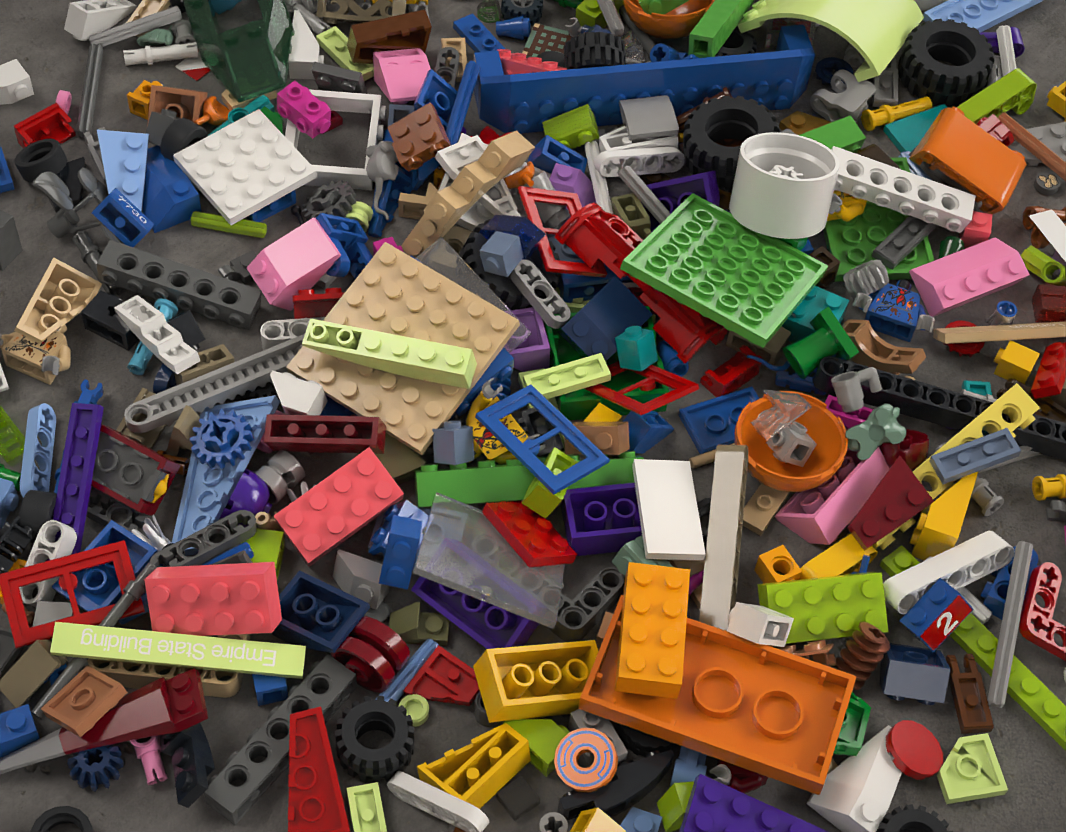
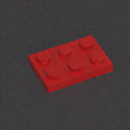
[482,500,577,568]

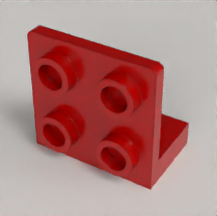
[292,288,345,319]

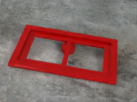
[517,186,607,278]
[584,361,699,415]
[0,540,145,648]

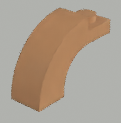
[842,319,926,375]

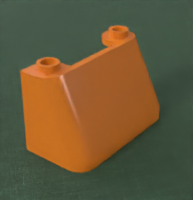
[909,107,1027,215]

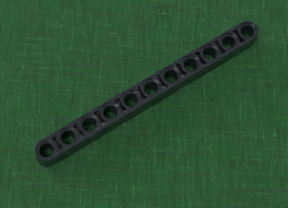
[812,356,1066,461]

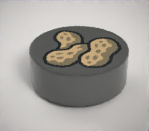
[1034,171,1061,195]

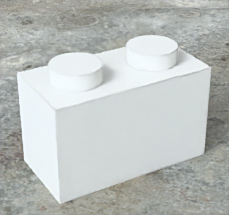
[727,602,794,647]

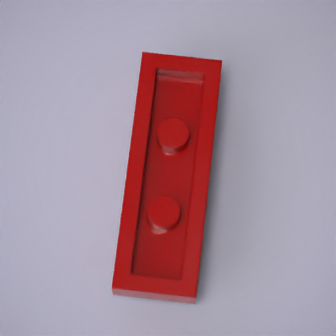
[1031,342,1066,399]

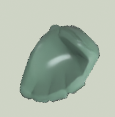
[137,25,174,47]

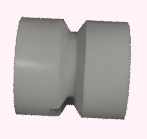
[255,450,305,504]

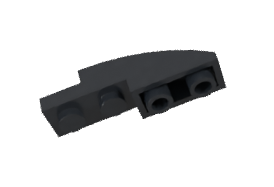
[159,723,215,808]
[557,749,674,820]

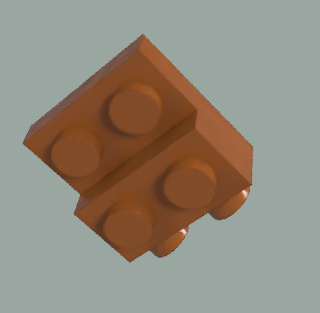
[387,103,451,172]

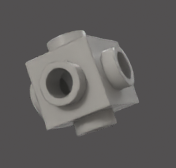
[767,420,817,467]

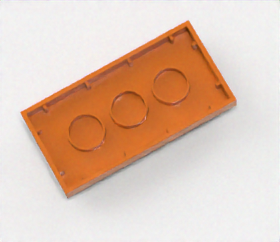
[579,595,857,795]

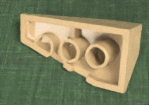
[14,257,102,344]

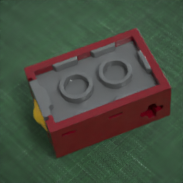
[91,424,181,516]

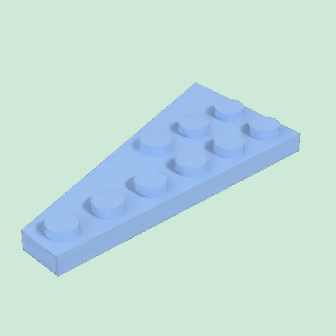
[172,395,280,556]

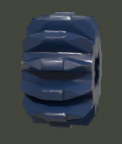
[67,744,124,792]

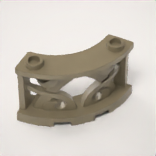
[316,0,406,25]

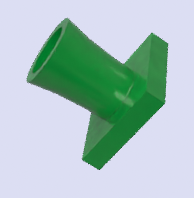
[783,307,859,380]

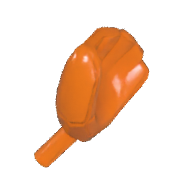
[194,96,230,126]
[503,161,535,189]

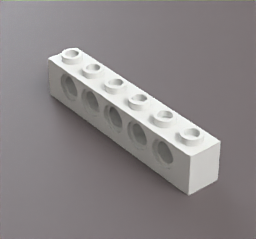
[831,146,975,233]

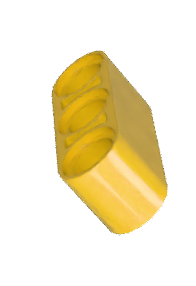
[799,533,878,580]

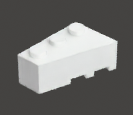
[599,126,678,167]

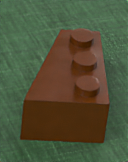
[347,9,432,64]

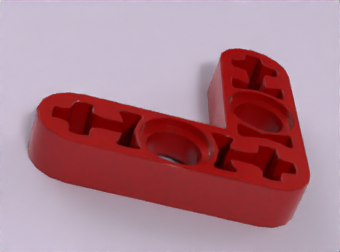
[1019,562,1066,661]

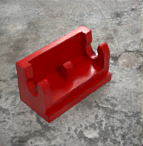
[14,103,76,149]
[700,345,763,398]

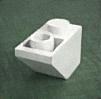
[270,370,327,415]

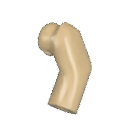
[255,512,281,531]

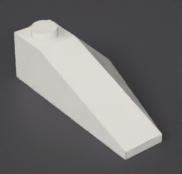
[807,725,902,832]

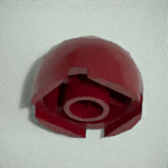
[879,429,929,471]

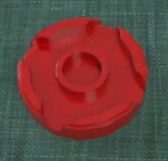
[886,720,943,780]

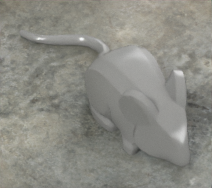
[366,141,399,220]

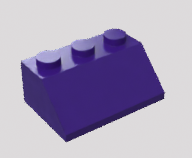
[640,171,720,232]

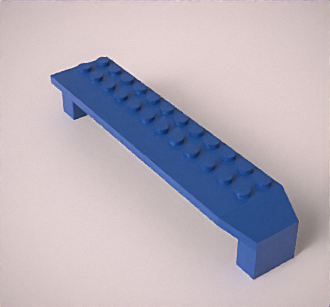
[474,25,815,134]

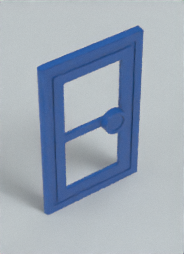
[475,385,610,495]

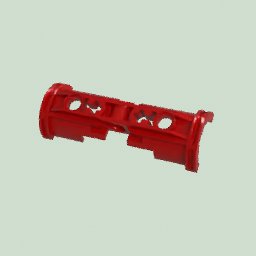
[554,203,728,363]

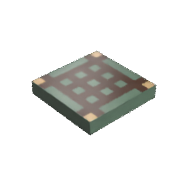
[522,23,572,58]

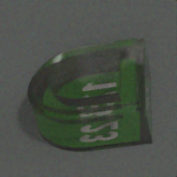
[477,0,503,23]

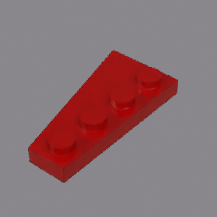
[288,706,351,832]

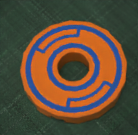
[554,728,618,793]

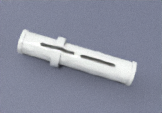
[123,42,199,66]

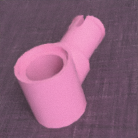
[130,735,168,785]

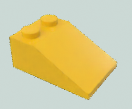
[909,472,978,560]

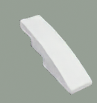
[114,295,200,374]

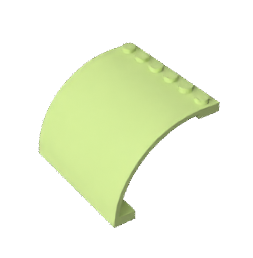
[737,0,924,82]

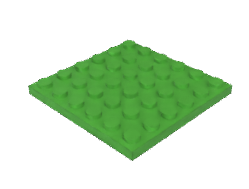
[620,193,828,348]

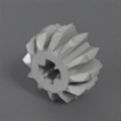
[843,260,889,298]

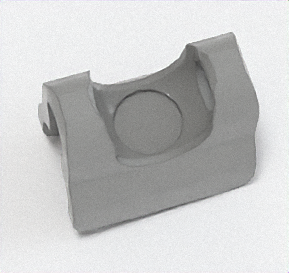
[810,70,876,122]

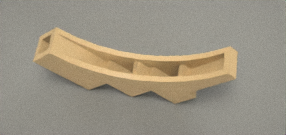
[401,131,535,263]

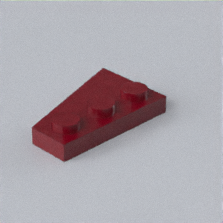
[847,455,934,551]

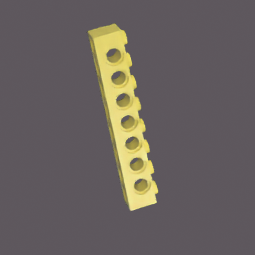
[872,383,1040,550]

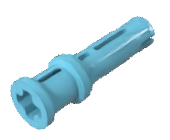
[127,298,178,375]

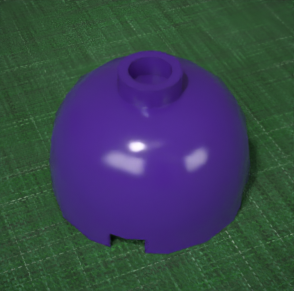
[219,468,272,528]

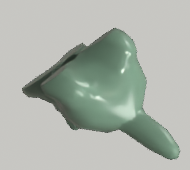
[845,404,906,461]

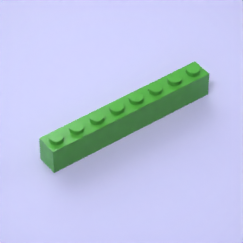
[415,451,644,507]

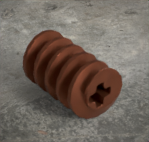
[832,621,890,690]

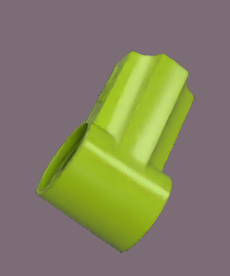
[1020,245,1066,288]

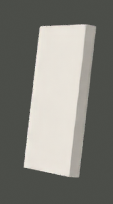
[632,459,706,560]

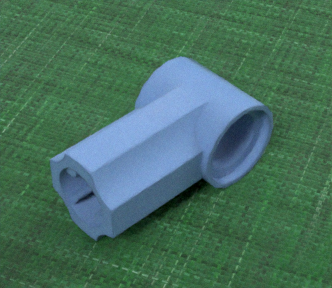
[670,746,707,786]

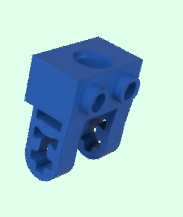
[316,213,373,279]

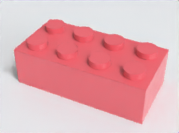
[274,447,404,567]
[144,562,282,636]

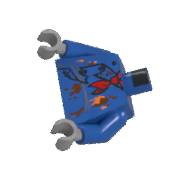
[852,280,935,342]

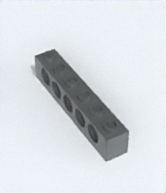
[97,240,262,330]
[204,654,357,826]

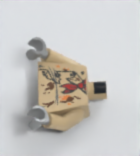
[0,325,71,385]

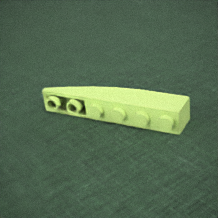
[302,319,477,389]

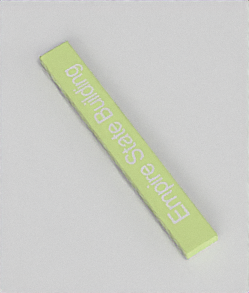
[50,622,306,679]

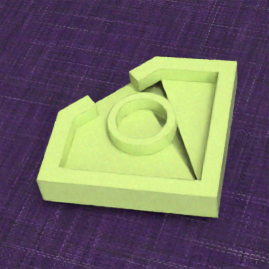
[937,733,1008,804]

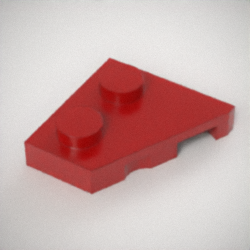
[403,645,480,706]

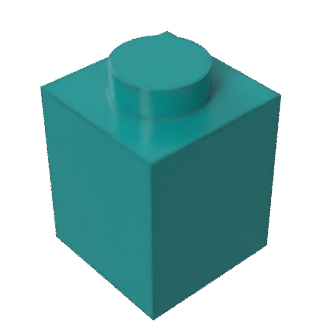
[615,326,658,371]

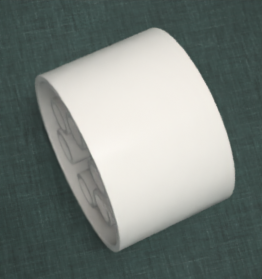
[729,133,840,239]

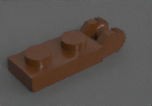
[946,654,994,734]

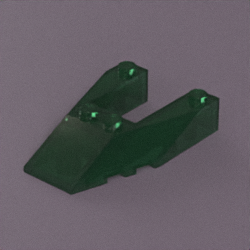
[184,0,295,103]

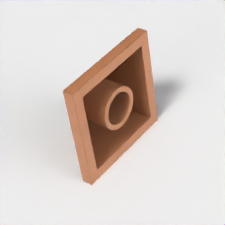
[147,85,208,127]

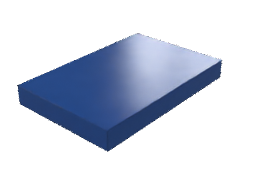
[678,386,759,454]

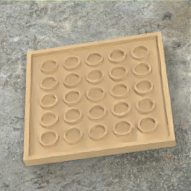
[286,242,520,455]

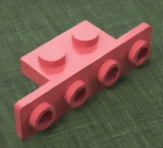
[497,49,567,75]

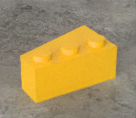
[417,723,531,809]

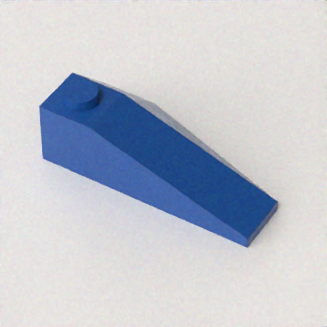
[143,145,202,233]

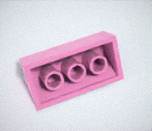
[909,237,1030,317]
[775,447,890,545]

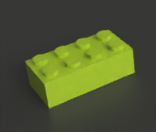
[757,572,888,644]

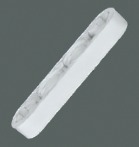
[594,146,685,177]
[387,771,489,832]

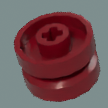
[331,616,410,693]

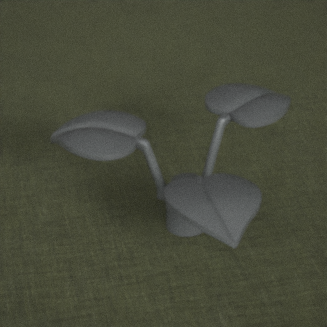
[32,168,125,245]

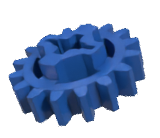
[190,409,254,469]

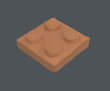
[41,665,128,737]

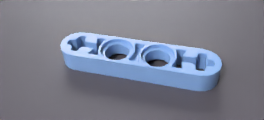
[20,403,56,498]

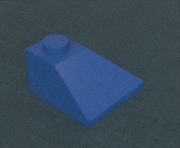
[414,69,458,132]

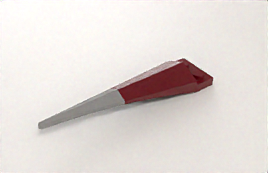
[0,668,208,774]

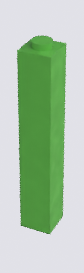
[688,0,754,58]

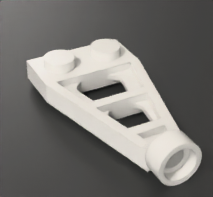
[435,135,523,221]

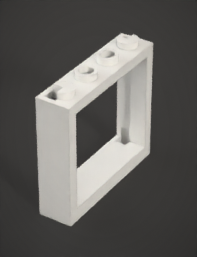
[285,90,386,190]

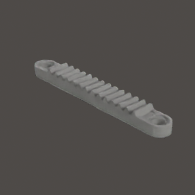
[124,334,305,433]

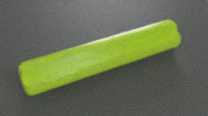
[191,211,267,238]

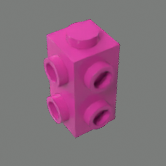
[277,81,331,139]

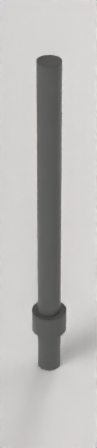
[31,563,156,719]

